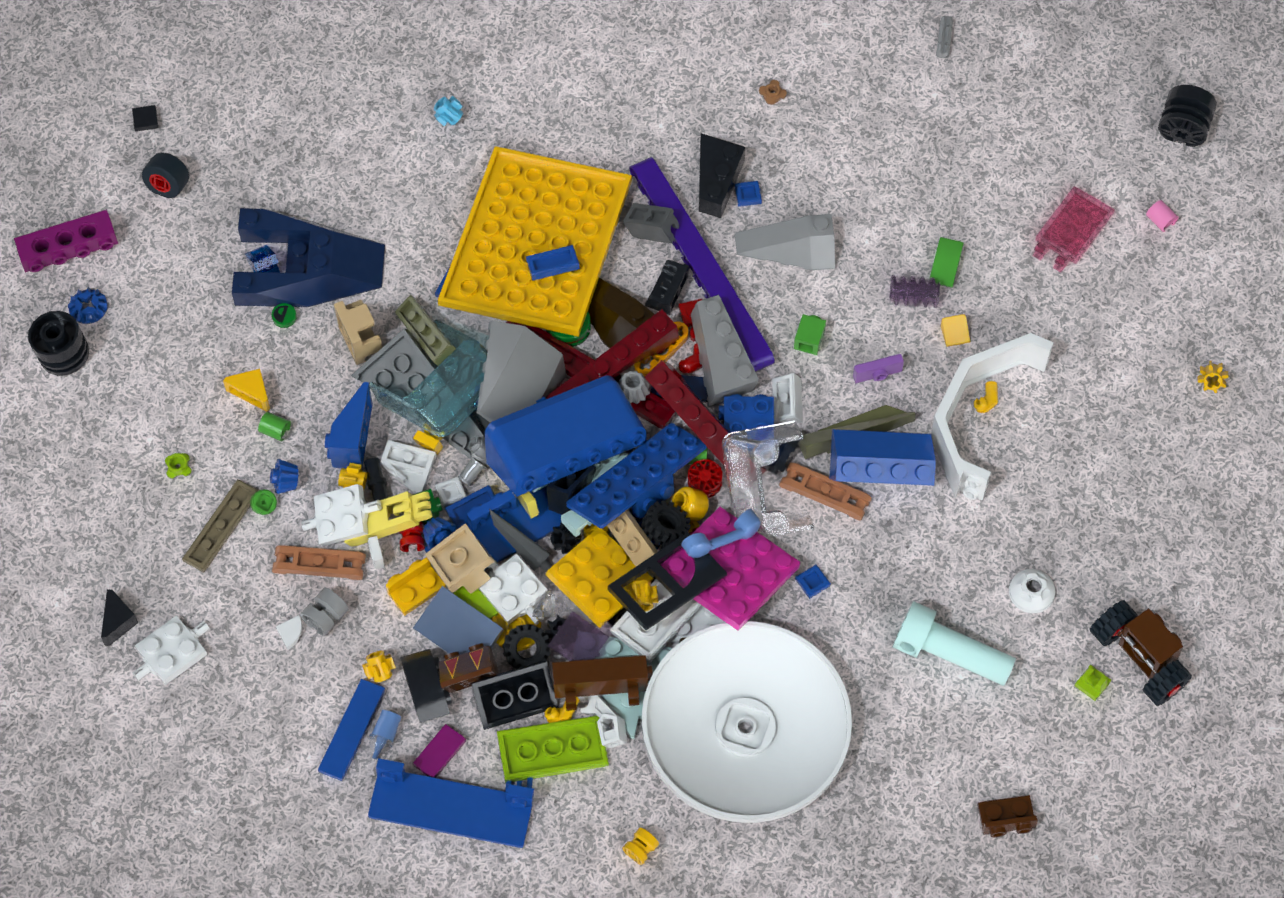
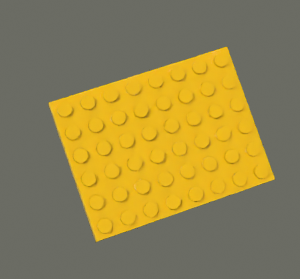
[438,146,632,337]

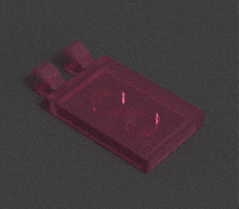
[1032,186,1115,273]

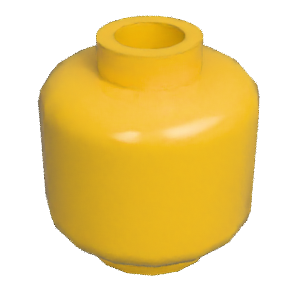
[672,486,709,521]

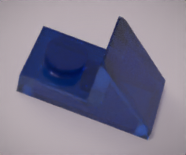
[245,245,280,273]

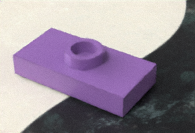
[853,354,904,384]

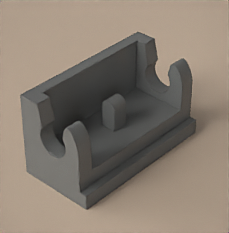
[623,203,679,244]

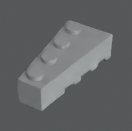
[691,295,759,406]

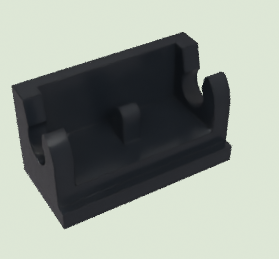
[645,260,689,315]

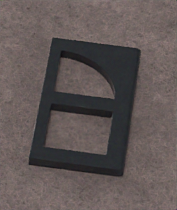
[608,532,727,630]

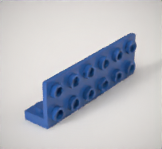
[368,758,534,848]

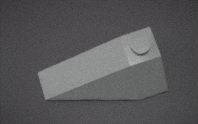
[735,214,835,271]

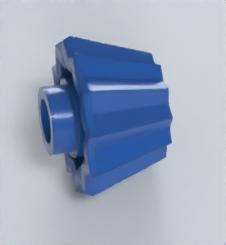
[270,459,299,494]
[423,517,456,550]

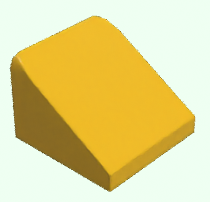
[940,314,970,347]

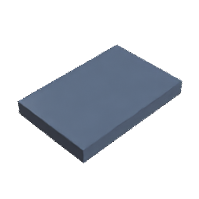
[413,586,505,655]

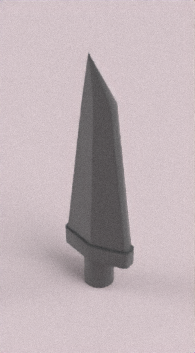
[489,509,553,572]

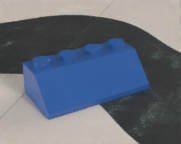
[829,429,936,486]

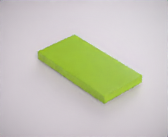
[497,716,609,783]

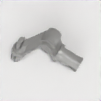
[458,436,487,486]

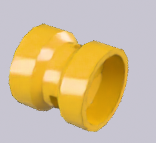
[622,827,659,865]

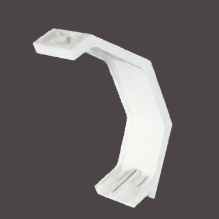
[931,333,1054,500]

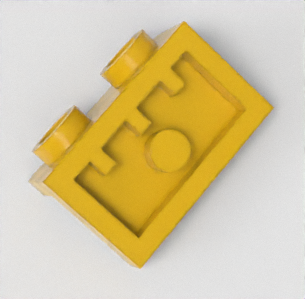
[386,557,446,616]

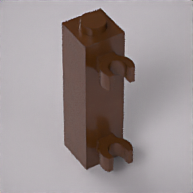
[552,655,653,711]

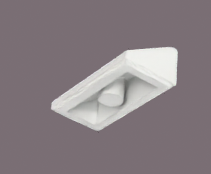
[772,373,803,423]

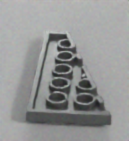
[351,329,485,458]

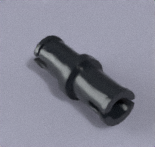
[364,457,388,501]

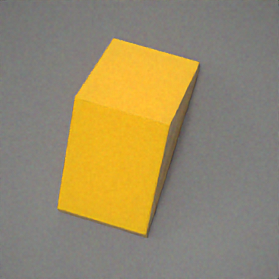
[223,369,270,412]

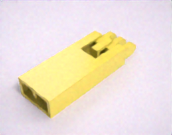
[344,491,432,547]

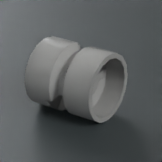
[300,587,349,636]

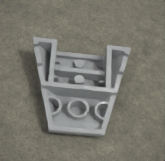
[477,321,567,423]

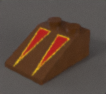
[439,643,500,693]

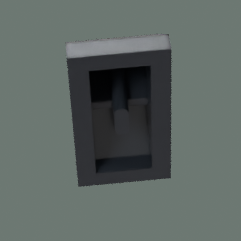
[101,589,138,646]

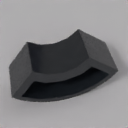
[400,649,452,723]

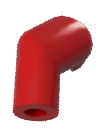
[678,343,702,373]

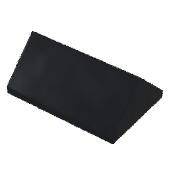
[471,660,559,730]

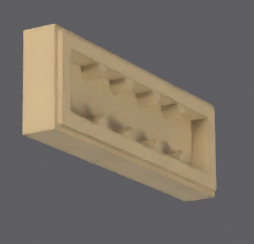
[607,509,658,566]

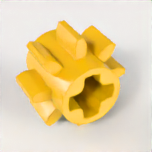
[1197,361,1229,393]
[338,463,367,491]
[627,580,658,612]
[362,650,396,682]

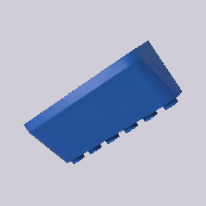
[485,375,647,497]

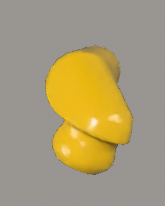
[974,381,998,413]
[544,697,580,723]

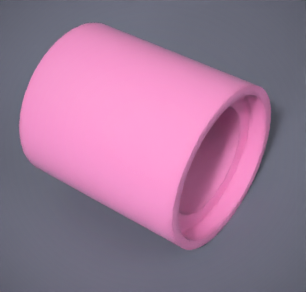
[1146,200,1179,232]

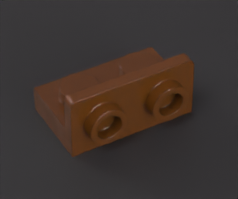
[977,795,1038,838]

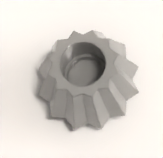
[618,371,650,404]

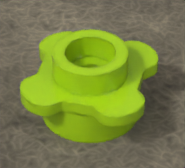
[165,453,191,479]

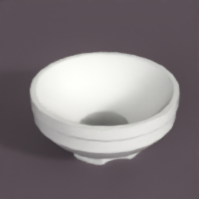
[1009,569,1055,613]

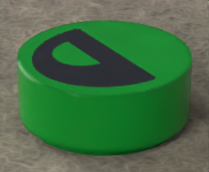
[272,303,297,328]

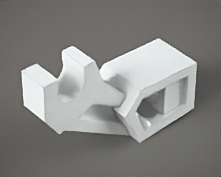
[579,695,627,748]

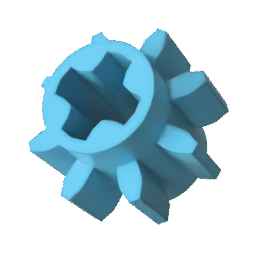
[434,96,463,126]

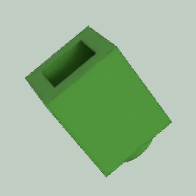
[794,314,826,355]

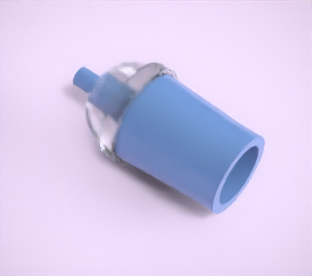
[368,710,401,760]

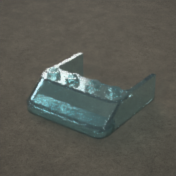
[369,319,488,437]

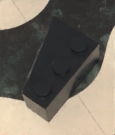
[699,133,746,218]

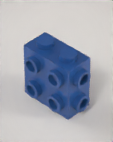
[719,394,774,455]

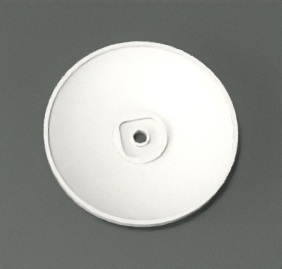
[642,621,852,823]

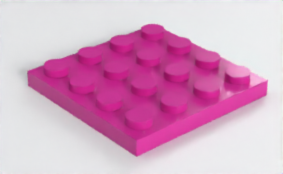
[661,507,801,631]

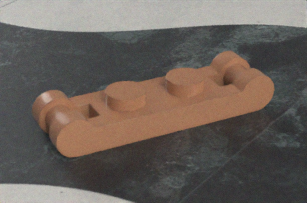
[779,462,872,521]
[272,545,366,580]

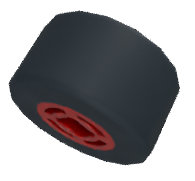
[142,152,190,198]

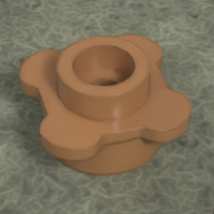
[759,80,787,105]

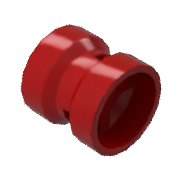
[399,521,425,552]

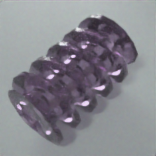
[889,275,940,308]

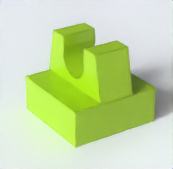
[1074,665,1111,701]

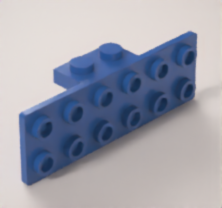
[566,423,707,529]
[425,486,561,570]

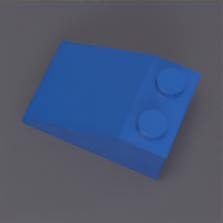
[325,382,373,469]

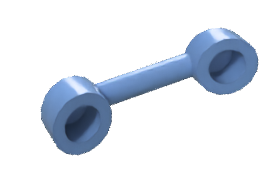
[681,508,761,558]

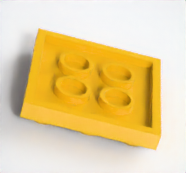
[545,527,654,628]

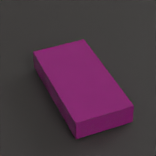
[413,724,466,778]

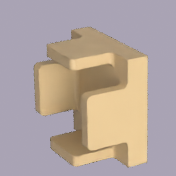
[334,300,382,365]
[425,523,495,593]

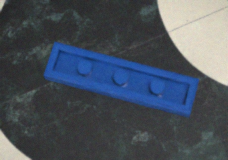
[318,679,385,781]

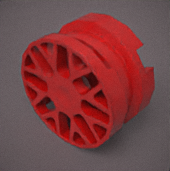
[688,459,723,498]

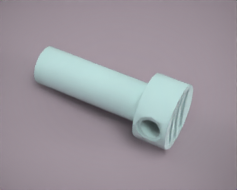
[893,601,1016,686]

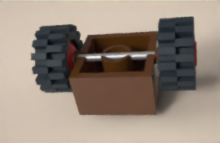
[1090,600,1192,706]

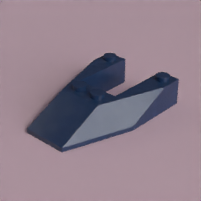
[232,208,385,307]

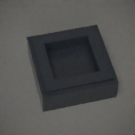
[132,105,159,132]

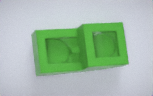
[929,237,964,288]

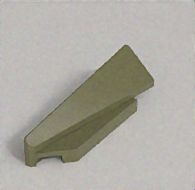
[798,405,916,460]

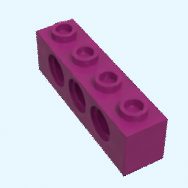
[14,209,118,273]

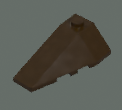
[588,278,654,349]

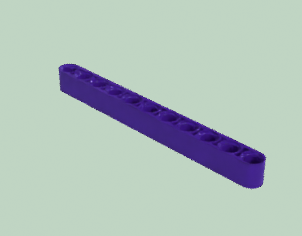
[629,157,775,372]

